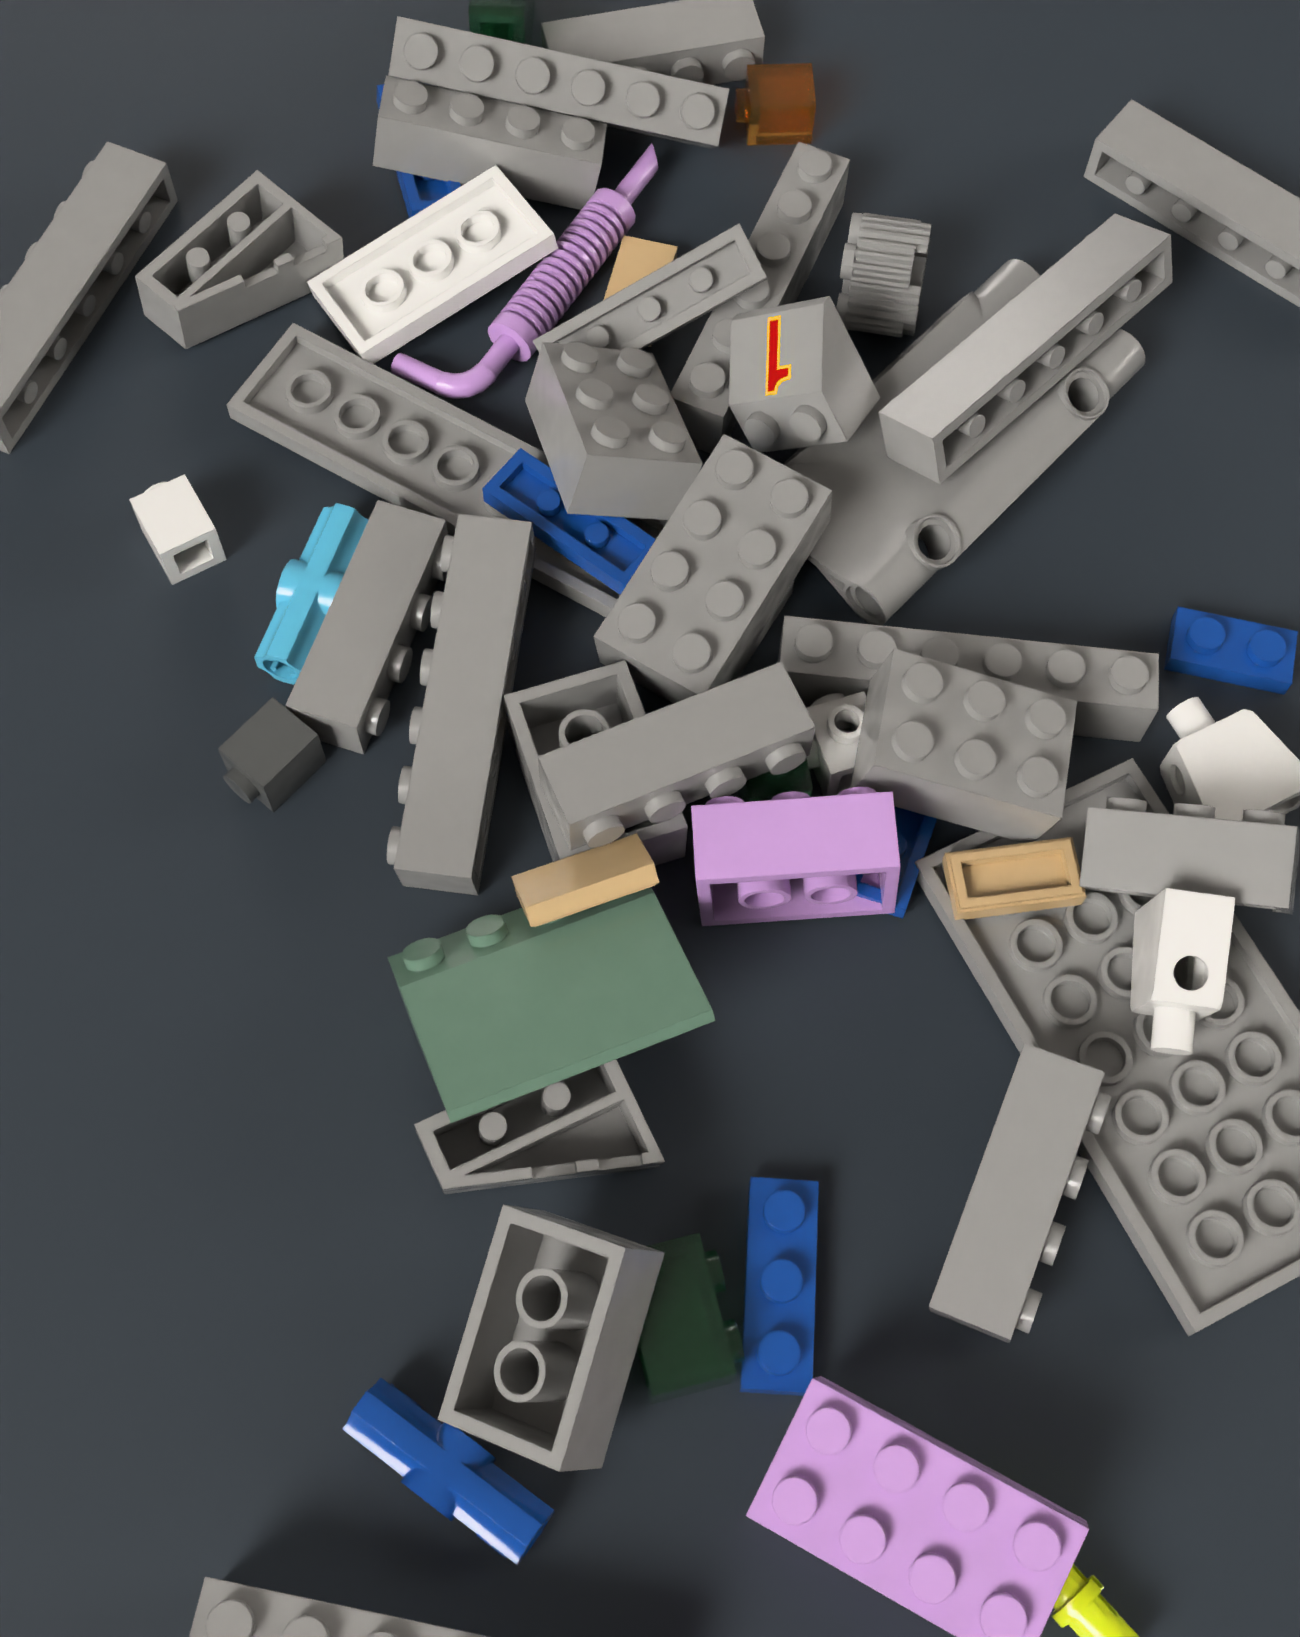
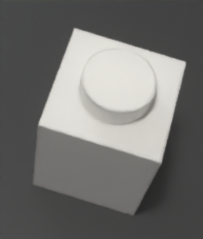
[129,474,227,585]

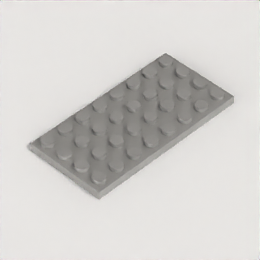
[915,758,1300,1337]

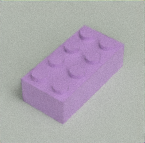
[746,1376,1089,1637]

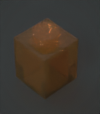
[735,63,816,146]

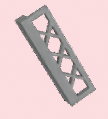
[533,224,767,353]

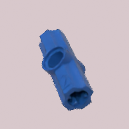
[343,1378,555,1565]

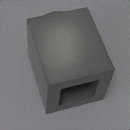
[218,697,326,813]

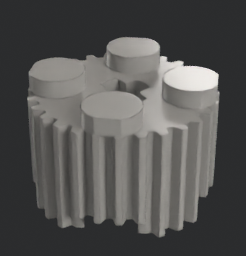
[836,212,932,337]

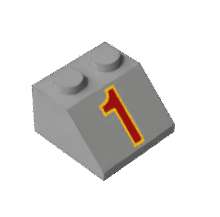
[729,296,880,453]

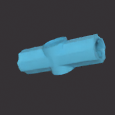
[254,503,369,685]

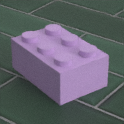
[691,787,901,926]

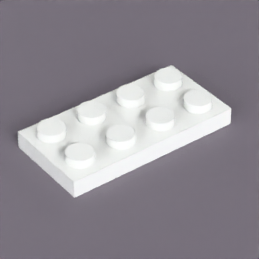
[307,165,558,364]

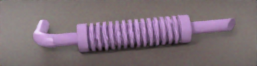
[391,143,659,399]

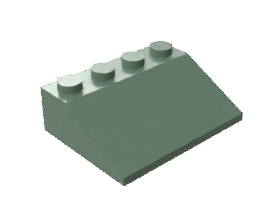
[387,887,716,1123]

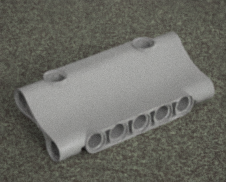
[783,259,1146,625]

